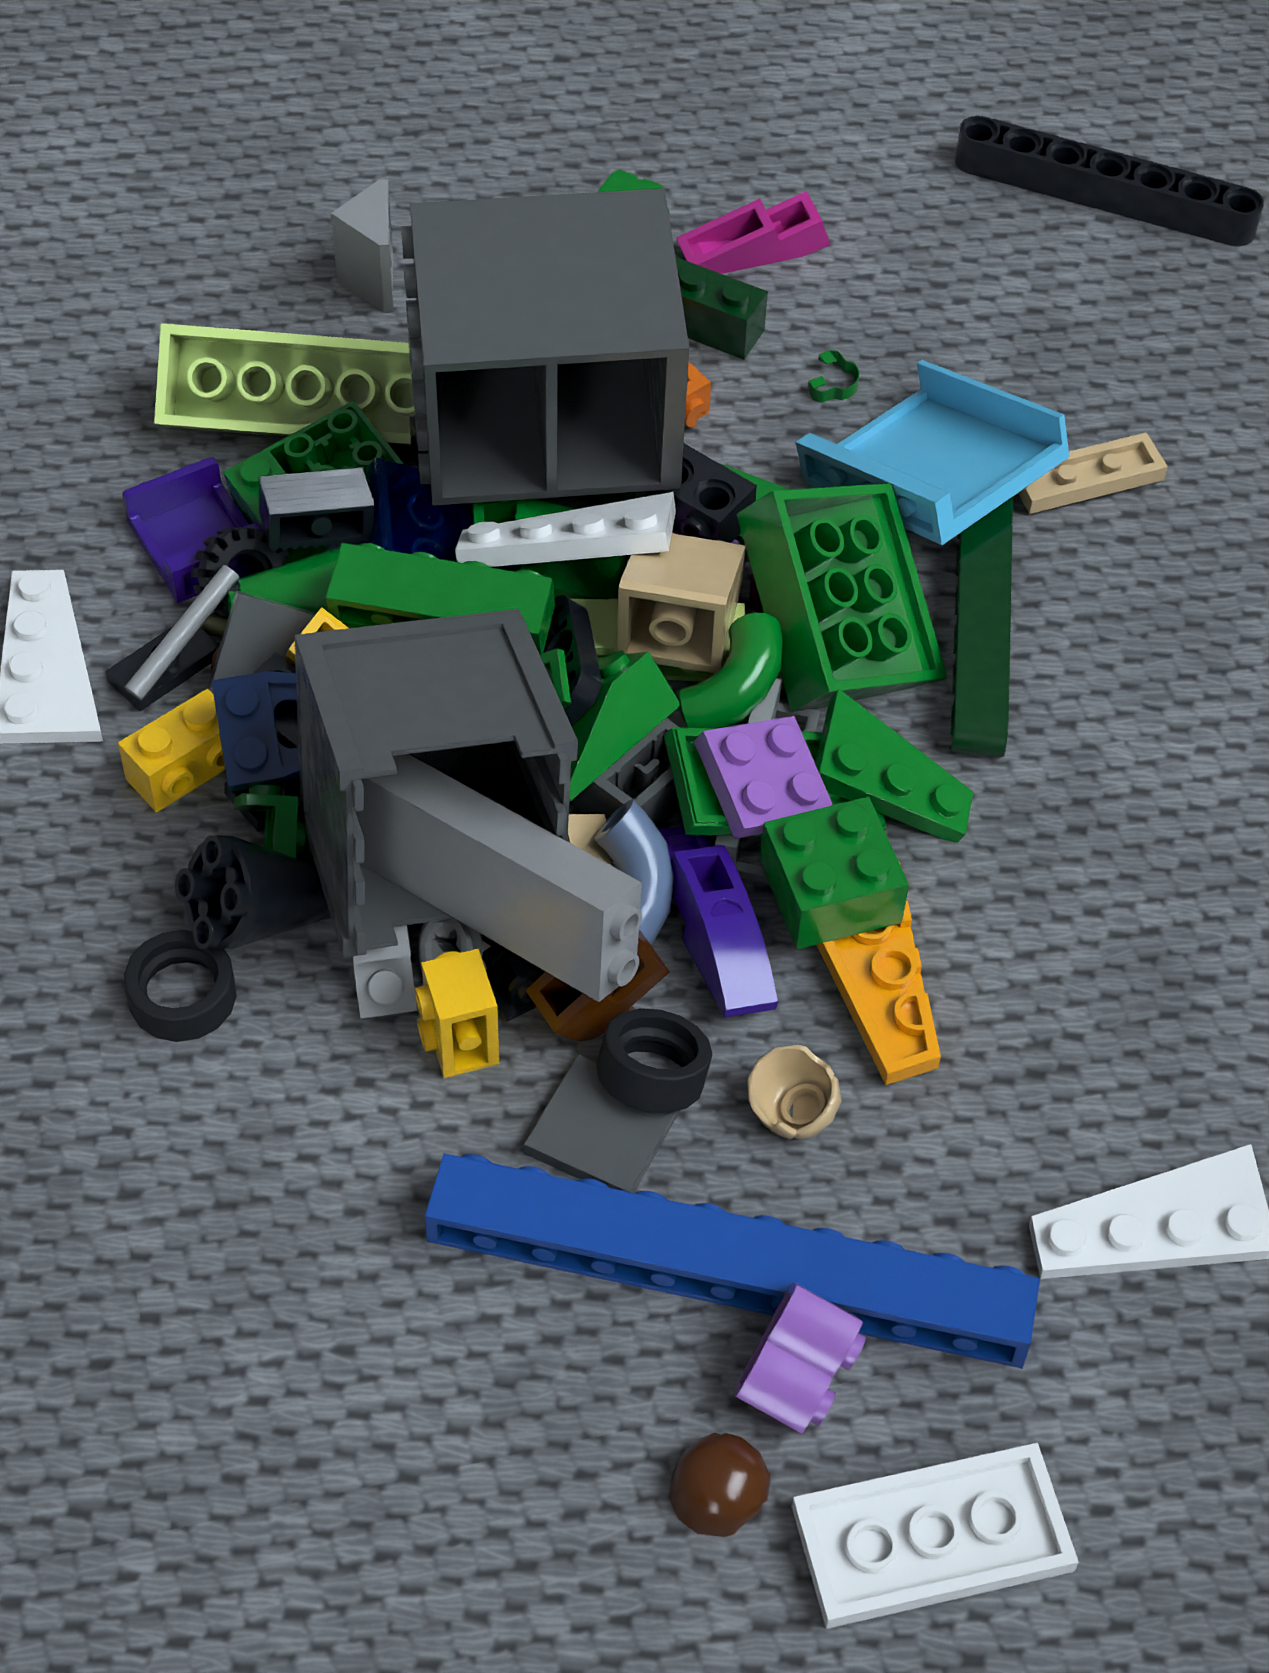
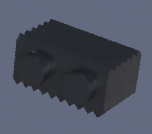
[259,468,374,552]

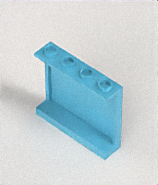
[795,360,1069,545]

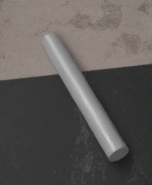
[124,565,240,700]

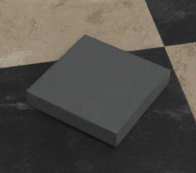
[208,591,316,693]
[524,1054,680,1193]

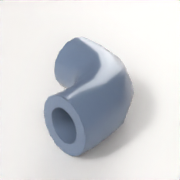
[594,800,675,945]

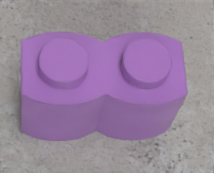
[733,1281,866,1434]

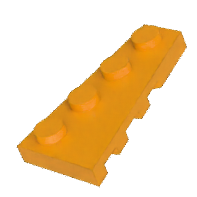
[817,862,941,1085]

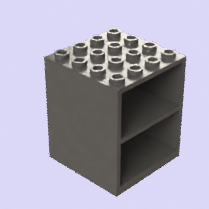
[401,188,689,506]

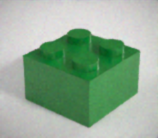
[760,797,909,950]

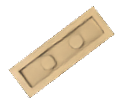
[1018,432,1168,514]

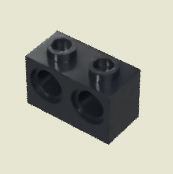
[637,443,757,543]

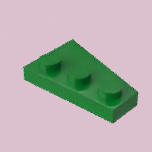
[815,688,973,843]

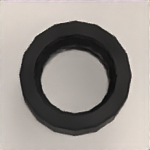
[124,929,237,1042]
[596,1008,713,1113]

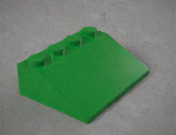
[737,483,947,712]

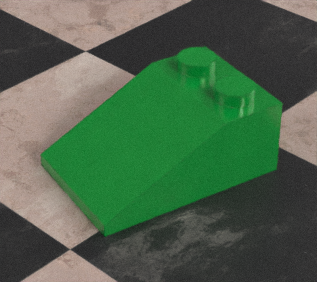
[569,650,681,801]

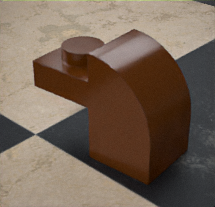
[526,930,670,1041]

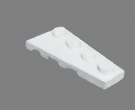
[455,492,676,567]
[0,570,103,744]
[1029,1144,1269,1279]

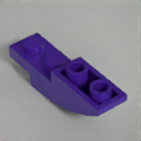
[659,827,778,1018]

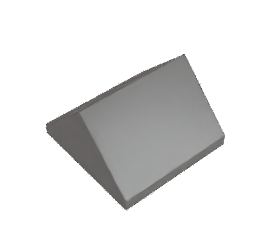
[331,179,393,313]

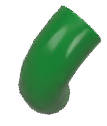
[680,613,783,729]

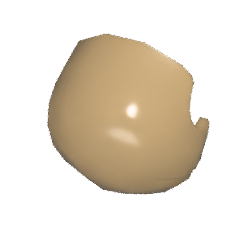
[747,1045,841,1140]

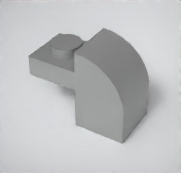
[352,925,417,1019]

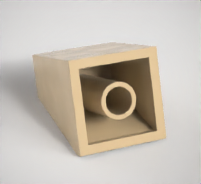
[617,533,746,674]

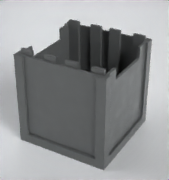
[295,609,578,958]

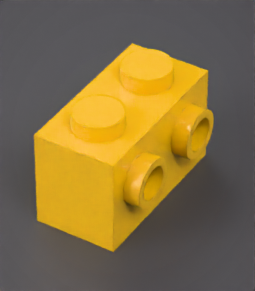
[118,688,225,813]
[414,948,499,1078]

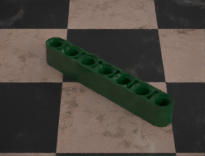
[950,497,1013,757]

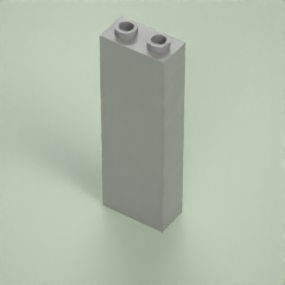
[355,754,642,1002]

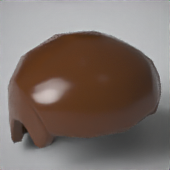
[669,1432,771,1537]

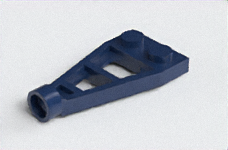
[212,671,300,792]

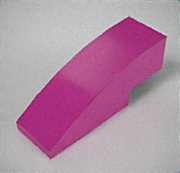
[676,191,831,274]

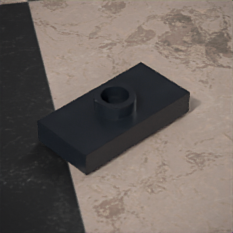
[105,626,220,711]

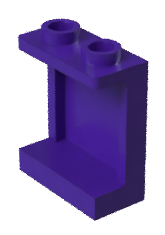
[122,457,265,603]

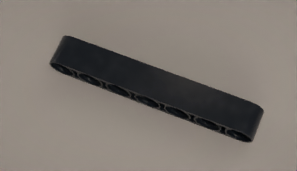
[955,116,1264,247]

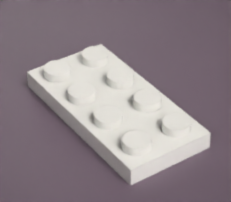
[792,1443,1079,1629]

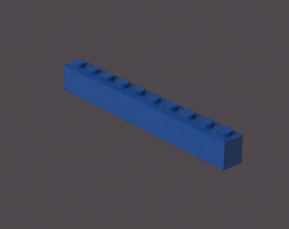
[425,1153,1040,1369]

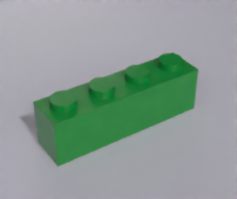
[326,543,555,655]

